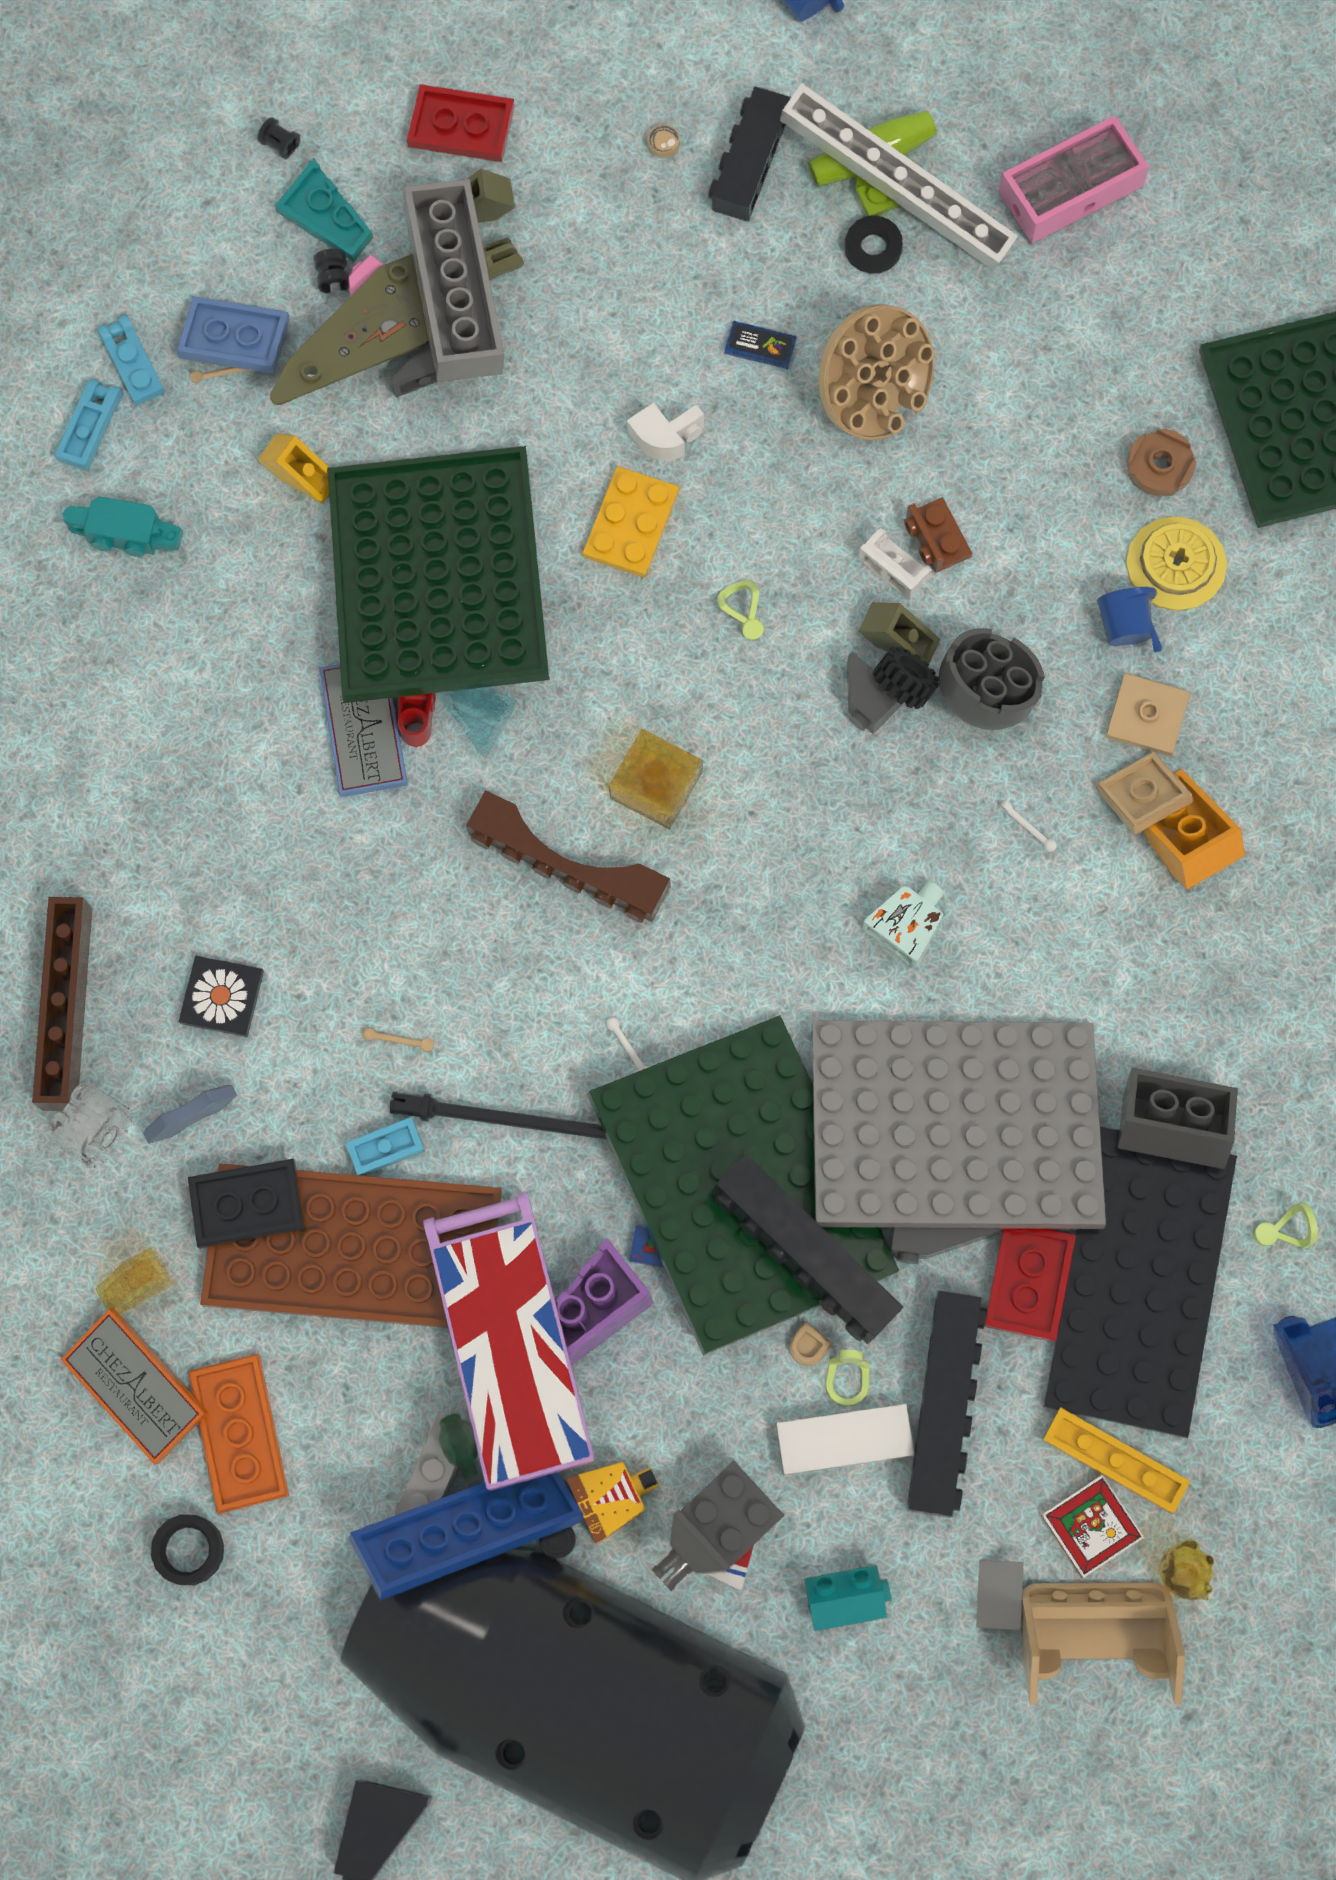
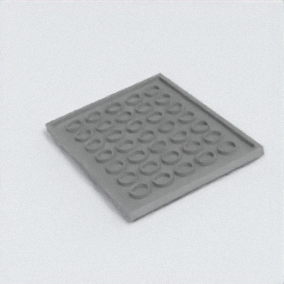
[811,1020,1106,1229]

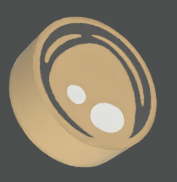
[648,124,680,158]

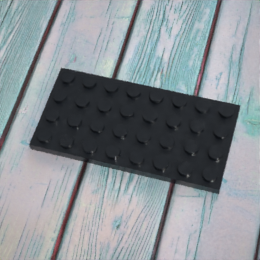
[1043,1127,1237,1439]

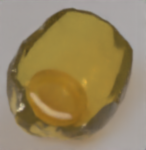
[1159,1539,1214,1601]

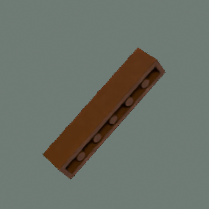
[32,897,92,1111]

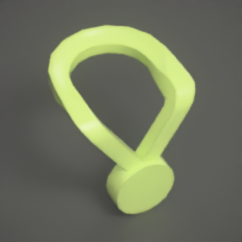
[717,580,764,640]
[1253,1202,1318,1249]
[826,1349,870,1407]

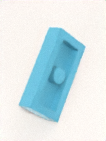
[346,1117,425,1176]

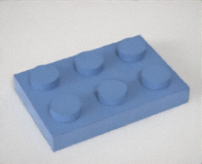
[177,296,290,374]

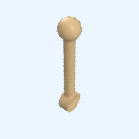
[190,367,254,383]
[362,1027,434,1052]

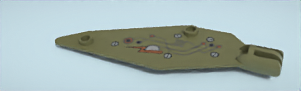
[270,237,524,405]

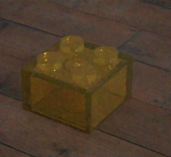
[608,729,703,830]

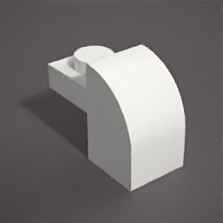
[627,403,704,461]

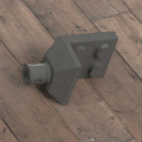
[651,1460,785,1592]

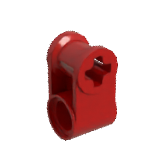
[397,693,436,747]

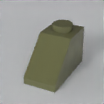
[467,169,515,223]
[858,602,941,664]

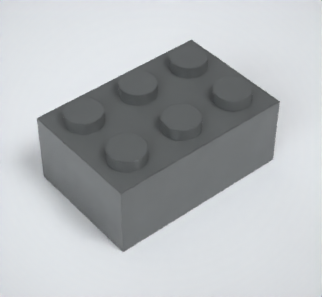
[1118,1068,1238,1169]

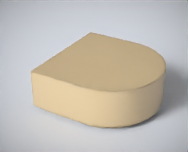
[790,1322,833,1366]

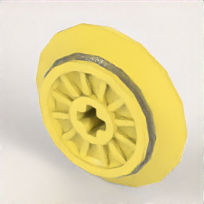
[1126,516,1227,611]

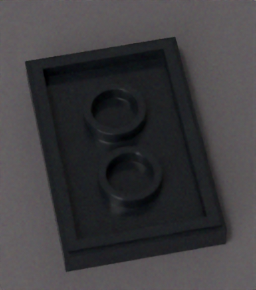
[188,1159,305,1249]

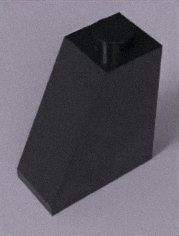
[334,1779,432,1880]

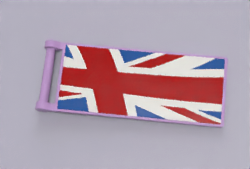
[423,1191,595,1491]

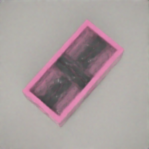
[999,116,1149,244]

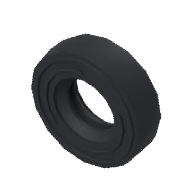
[844,215,903,274]

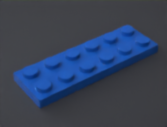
[349,1472,583,1600]

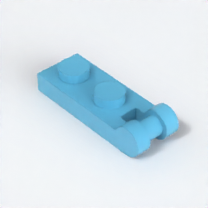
[97,314,165,406]
[54,379,123,471]

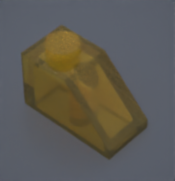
[95,1248,175,1315]

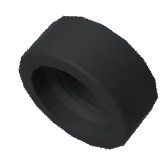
[151,1514,224,1585]

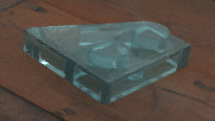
[441,687,518,759]

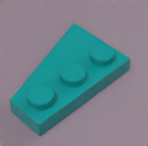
[275,158,373,262]

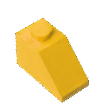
[258,434,330,504]

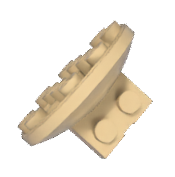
[818,304,935,440]

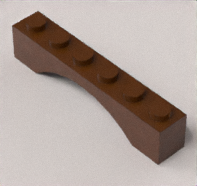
[466,790,671,923]

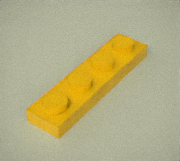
[1042,1407,1191,1515]

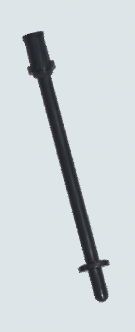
[390,1091,607,1140]

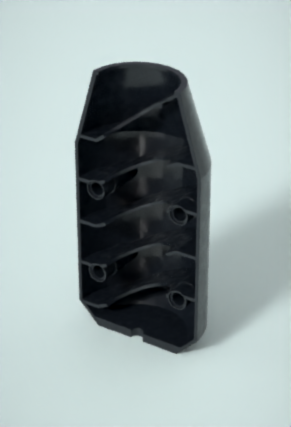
[341,1546,805,1880]

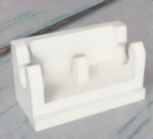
[858,528,934,601]

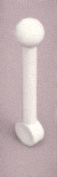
[998,800,1057,852]
[606,1017,648,1071]

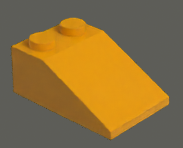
[1143,769,1245,890]

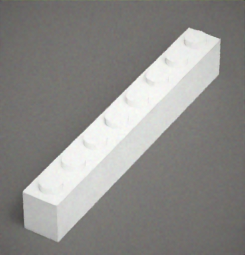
[780,83,1018,271]

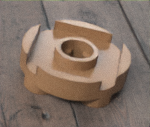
[1127,429,1196,496]

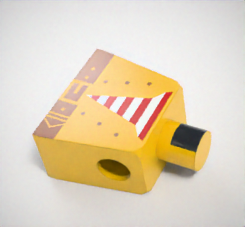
[566,1462,659,1544]

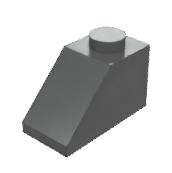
[847,652,901,734]

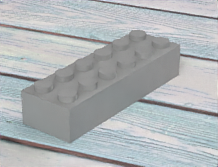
[404,179,504,382]

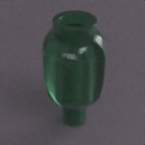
[438,1414,478,1479]

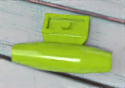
[808,110,937,216]

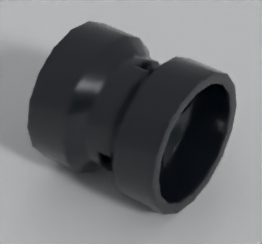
[313,249,349,294]

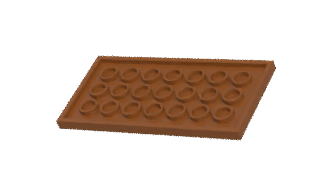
[200,1163,502,1328]

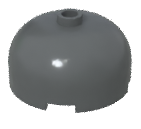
[939,628,1045,730]

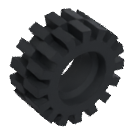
[873,647,939,709]

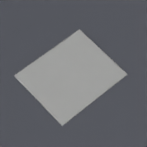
[976,1560,1024,1631]

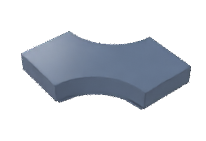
[143,1085,237,1144]

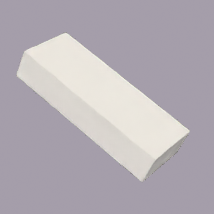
[776,1404,915,1476]

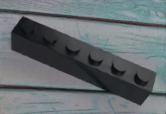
[711,1154,904,1344]
[906,1291,987,1518]

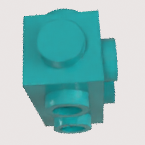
[804,1565,892,1631]

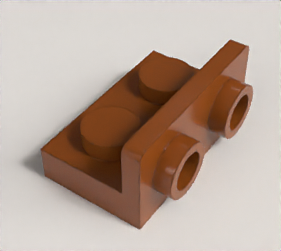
[904,497,973,573]

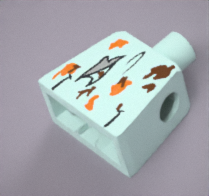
[862,881,944,969]

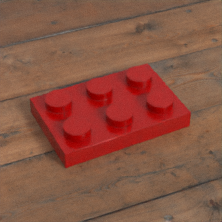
[407,84,515,162]
[984,1228,1076,1342]

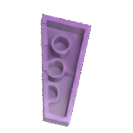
[555,1238,654,1366]

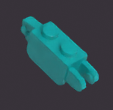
[62,496,183,557]

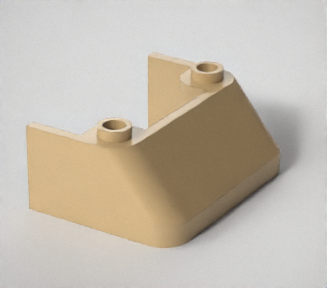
[1022,1583,1185,1705]

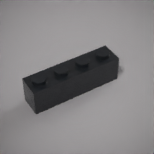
[708,86,791,222]

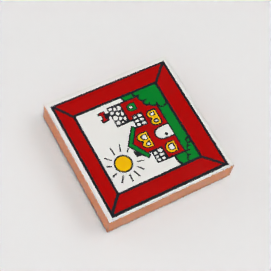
[1041,1475,1144,1578]

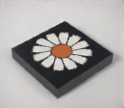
[178,956,264,1037]

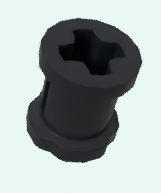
[257,117,300,159]

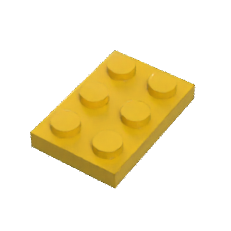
[582,466,680,578]

